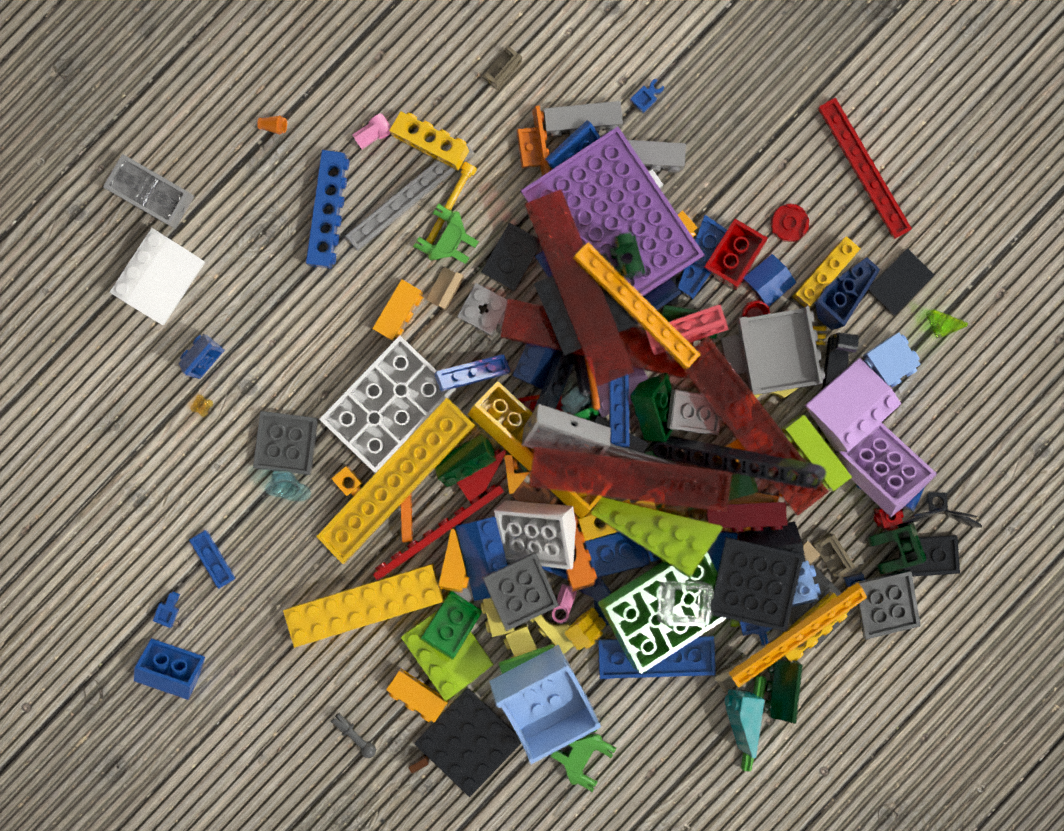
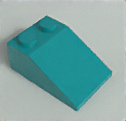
[725,689,765,758]

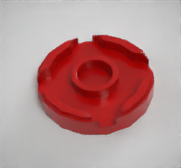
[771,204,810,242]

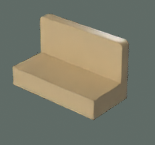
[427,267,464,311]

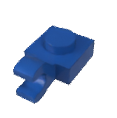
[153,591,180,628]

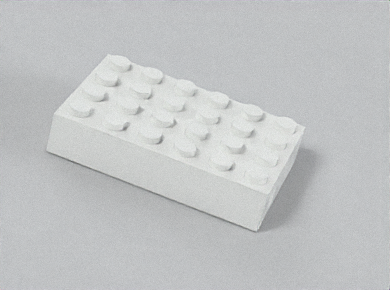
[319,336,457,473]

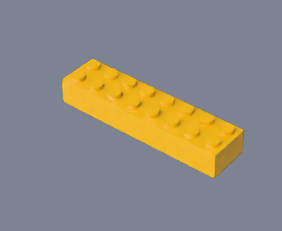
[468,381,612,519]
[283,563,444,648]

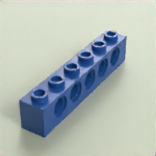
[306,150,350,269]

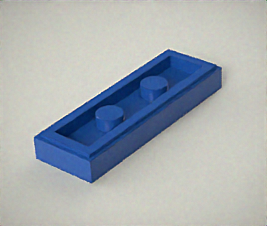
[189,530,236,589]

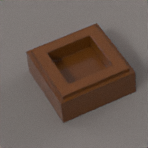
[408,755,430,774]

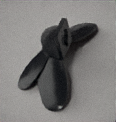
[898,492,982,528]

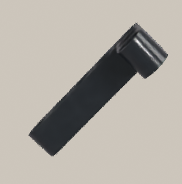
[818,332,859,429]

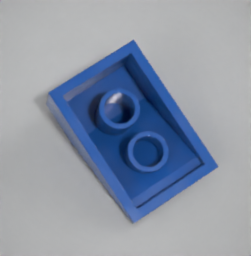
[179,334,225,379]

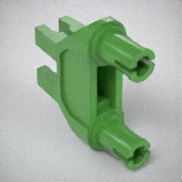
[413,203,479,264]
[550,734,616,792]

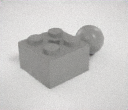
[457,283,530,341]

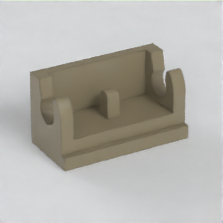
[482,46,522,90]
[813,533,855,577]
[712,653,748,693]

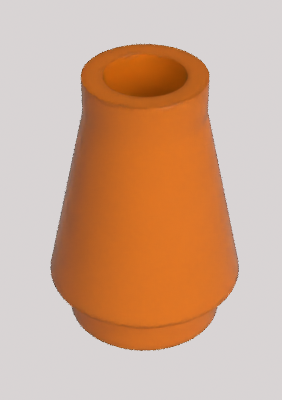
[257,115,287,135]

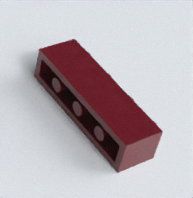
[706,502,787,532]

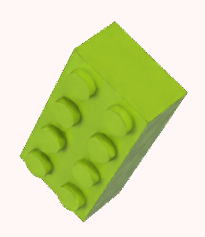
[779,415,852,491]

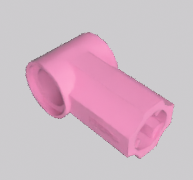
[352,113,391,149]
[552,584,578,623]

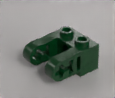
[609,232,646,280]
[867,523,926,574]

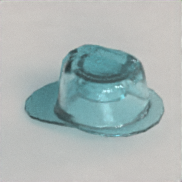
[265,471,311,502]

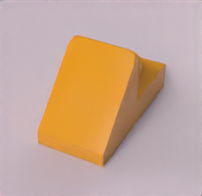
[504,455,530,494]

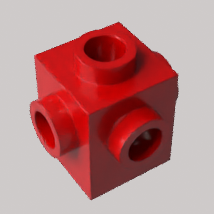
[873,507,904,531]

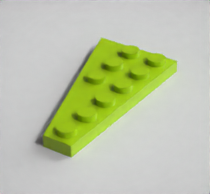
[591,497,722,577]

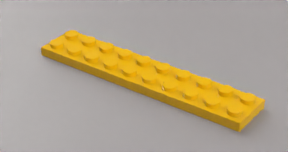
[316,398,475,564]

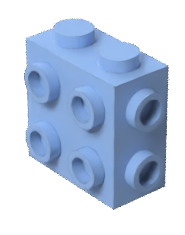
[863,333,921,387]
[792,561,821,607]

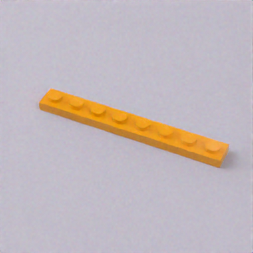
[573,243,700,369]
[729,582,867,688]

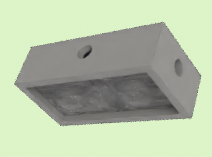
[103,154,195,229]
[522,404,611,468]

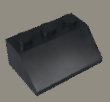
[738,521,806,562]

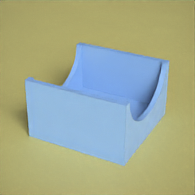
[489,645,601,764]

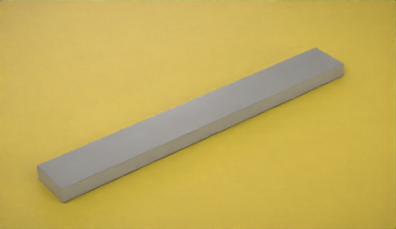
[345,139,475,251]

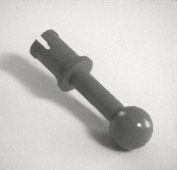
[331,712,376,758]

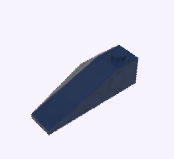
[815,257,880,331]

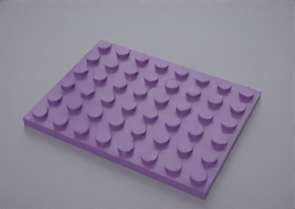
[521,127,704,296]

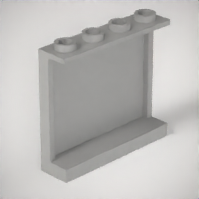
[737,306,825,396]

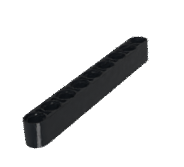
[653,436,826,489]

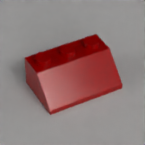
[704,219,768,291]

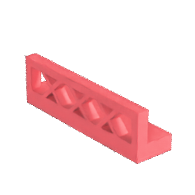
[646,304,728,355]

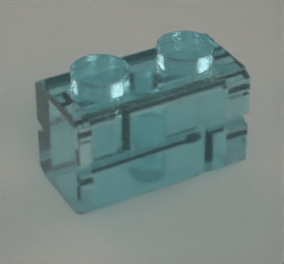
[561,386,592,415]

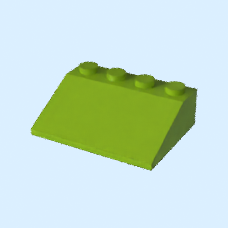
[401,610,494,701]

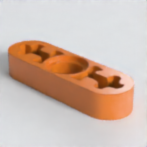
[401,493,413,543]

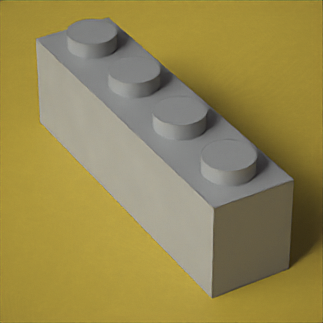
[544,101,623,138]
[628,140,686,173]

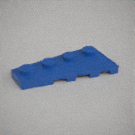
[677,215,727,300]

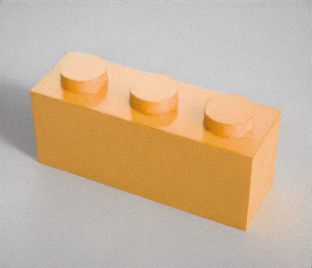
[372,279,424,342]
[386,668,448,723]

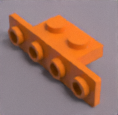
[516,106,552,176]

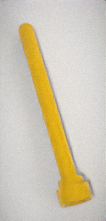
[426,162,477,244]

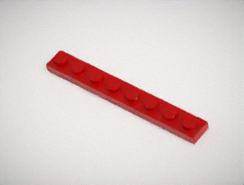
[818,97,912,239]
[373,484,504,581]

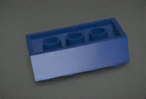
[455,516,507,601]

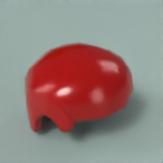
[741,300,770,318]

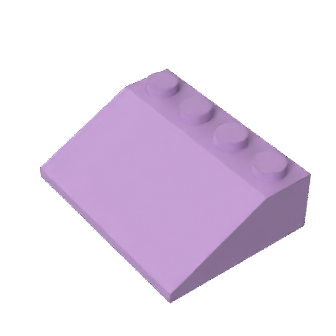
[805,358,901,452]
[837,423,937,517]

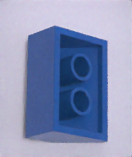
[134,638,205,700]

